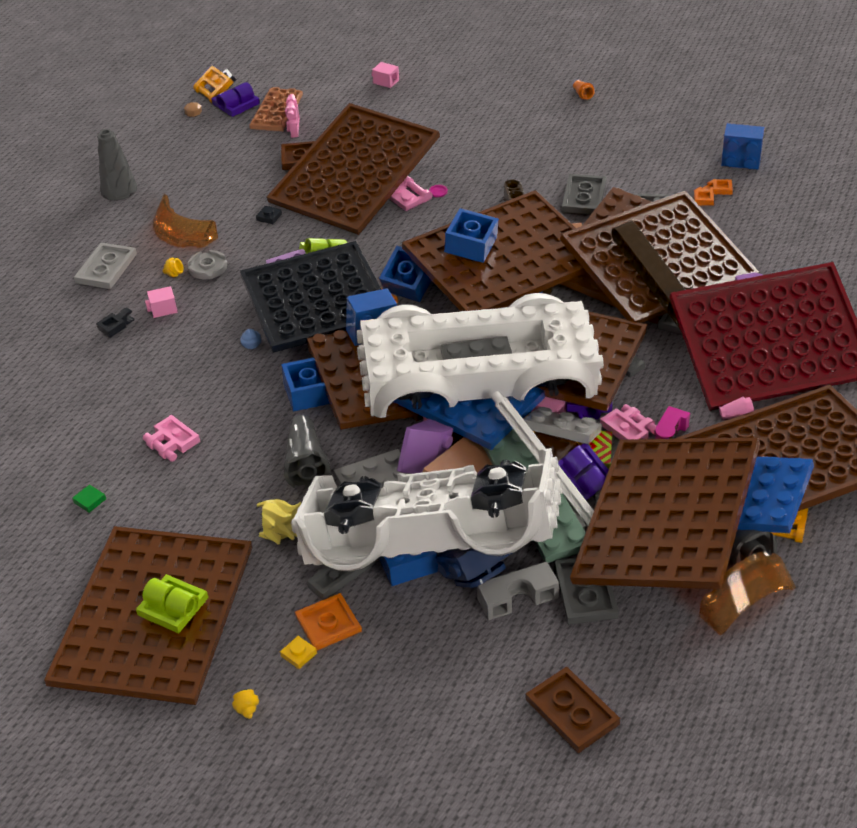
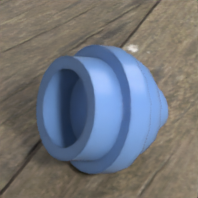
[240,329,261,349]

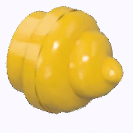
[162,258,184,277]
[232,689,259,719]

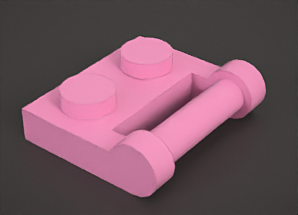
[389,176,433,211]

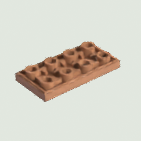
[250,87,303,131]
[422,437,492,473]

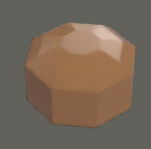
[184,102,202,117]

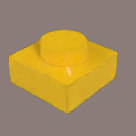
[280,636,317,669]

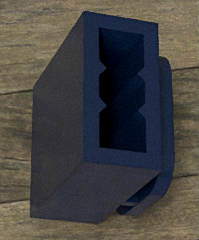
[436,548,512,588]

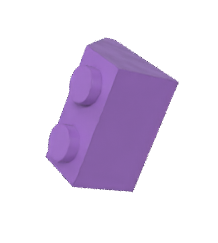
[397,419,453,474]

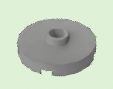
[188,250,227,280]

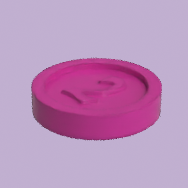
[429,185,448,197]

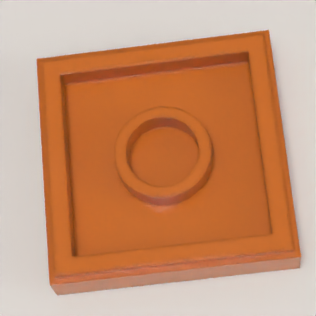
[295,593,362,651]

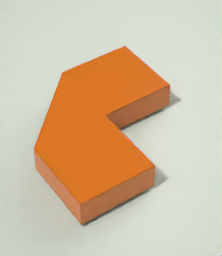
[694,179,733,206]

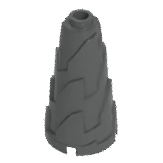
[97,129,137,201]
[284,414,331,489]

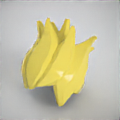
[257,499,301,545]

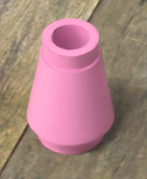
[719,396,754,420]

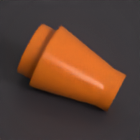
[573,80,595,100]

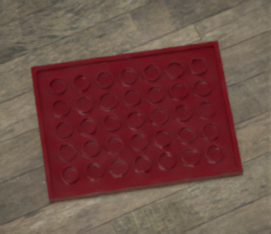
[669,262,857,411]

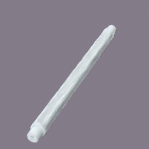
[491,391,594,526]

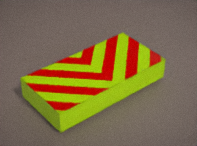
[588,431,612,469]

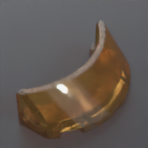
[153,194,218,248]
[699,552,796,635]

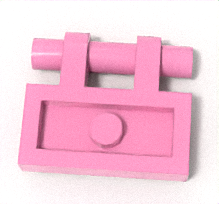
[285,94,300,138]
[600,404,656,440]
[143,415,200,462]

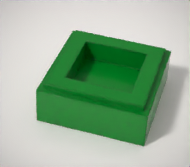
[72,484,106,513]

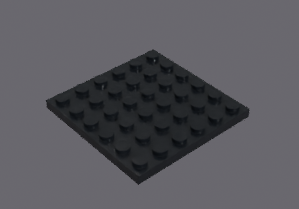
[240,241,381,353]

